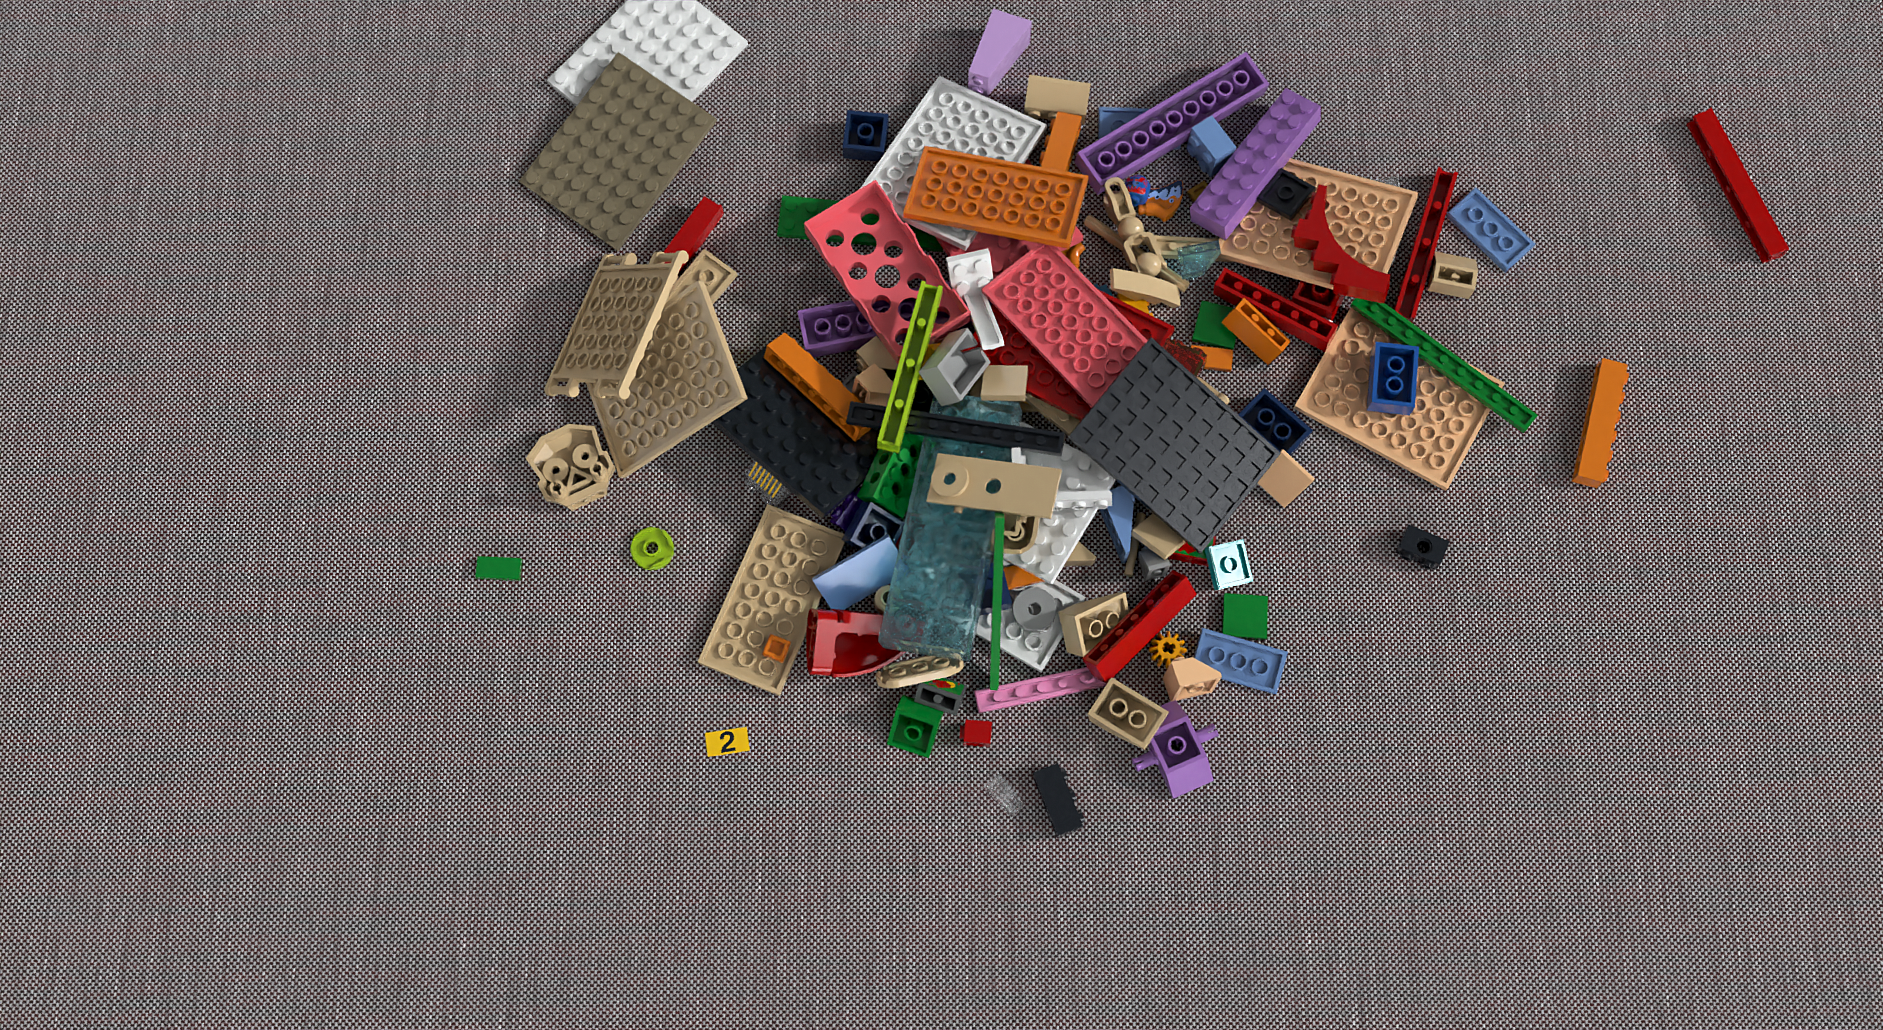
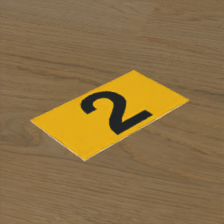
[705,727,750,757]

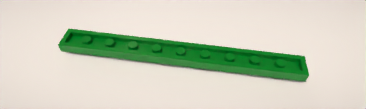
[1350,298,1538,434]

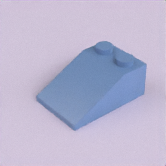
[1099,486,1135,564]

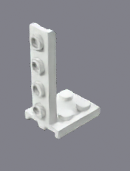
[946,248,1004,350]
[1012,448,1112,511]

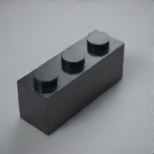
[1032,763,1085,839]

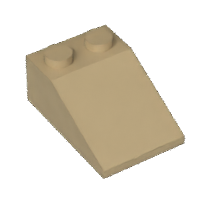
[1058,591,1129,657]
[1087,677,1169,750]

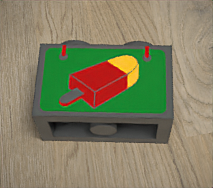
[914,678,967,716]

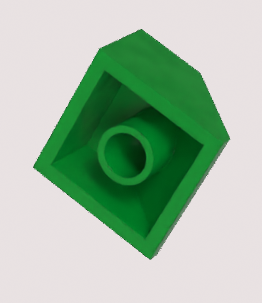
[887,695,944,758]

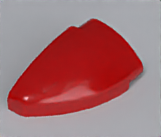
[806,608,925,677]

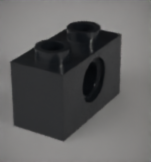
[1395,524,1450,570]

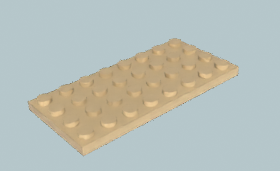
[698,504,846,696]

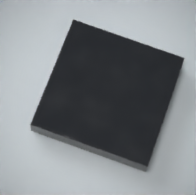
[1256,168,1316,221]

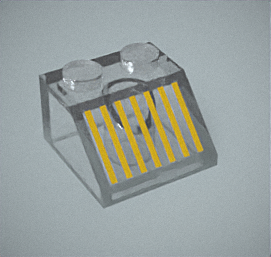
[744,459,792,508]

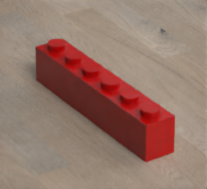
[1213,268,1338,352]
[1082,570,1197,684]

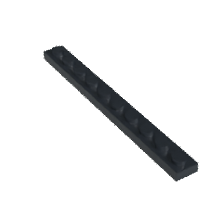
[846,401,1066,457]

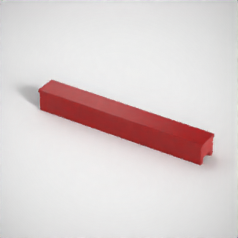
[1687,108,1790,264]
[1393,167,1458,323]
[664,196,724,279]

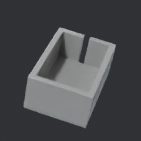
[919,328,990,406]

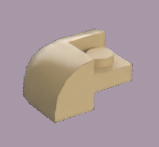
[990,513,1040,554]

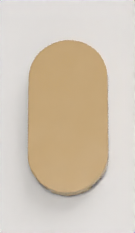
[875,652,964,688]

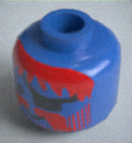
[1124,175,1151,207]

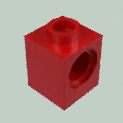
[959,719,992,747]

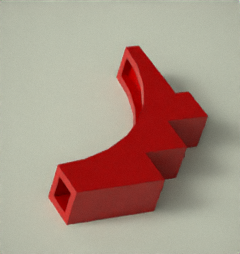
[1291,184,1390,304]

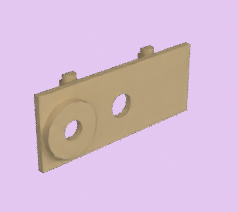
[926,453,1062,523]

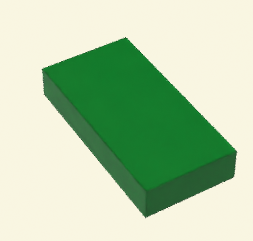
[475,556,522,581]

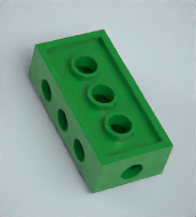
[857,433,937,518]

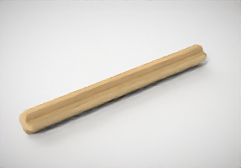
[1084,215,1190,292]

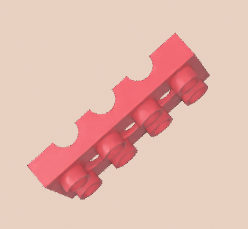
[804,180,971,364]

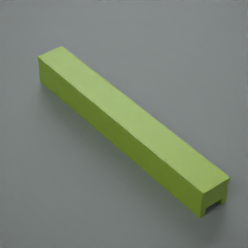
[877,281,943,454]

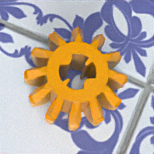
[1149,631,1187,669]

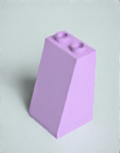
[968,9,1032,97]

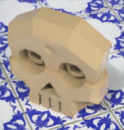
[526,424,616,511]

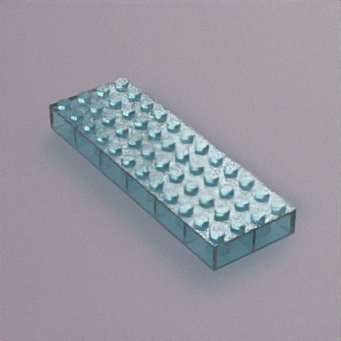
[878,394,1023,662]

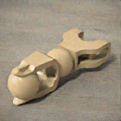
[1103,177,1167,277]

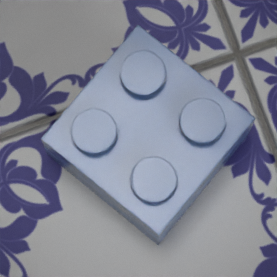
[1187,116,1236,178]

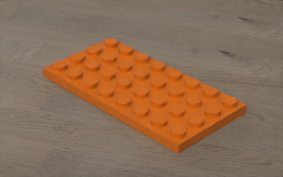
[903,146,1088,249]

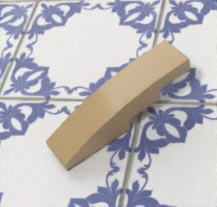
[1110,268,1180,308]

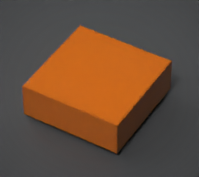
[762,634,791,663]

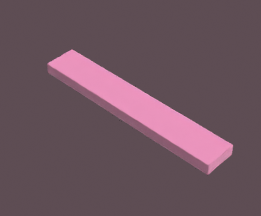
[974,667,1107,714]

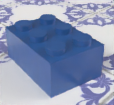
[1366,342,1419,416]

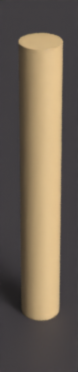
[1124,513,1145,577]

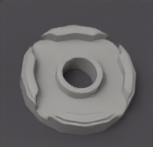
[1013,588,1057,632]

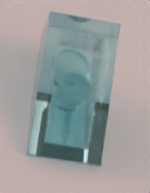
[1177,240,1221,280]

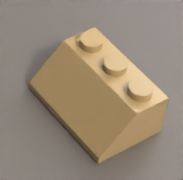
[1024,75,1091,125]

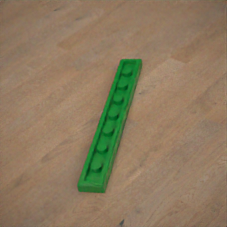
[989,512,1005,690]

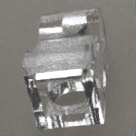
[982,774,1025,818]

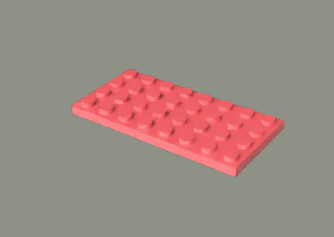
[981,243,1147,408]

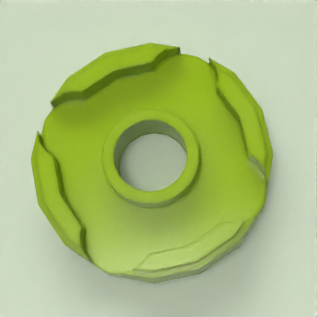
[630,527,674,570]

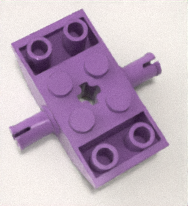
[1131,700,1219,799]

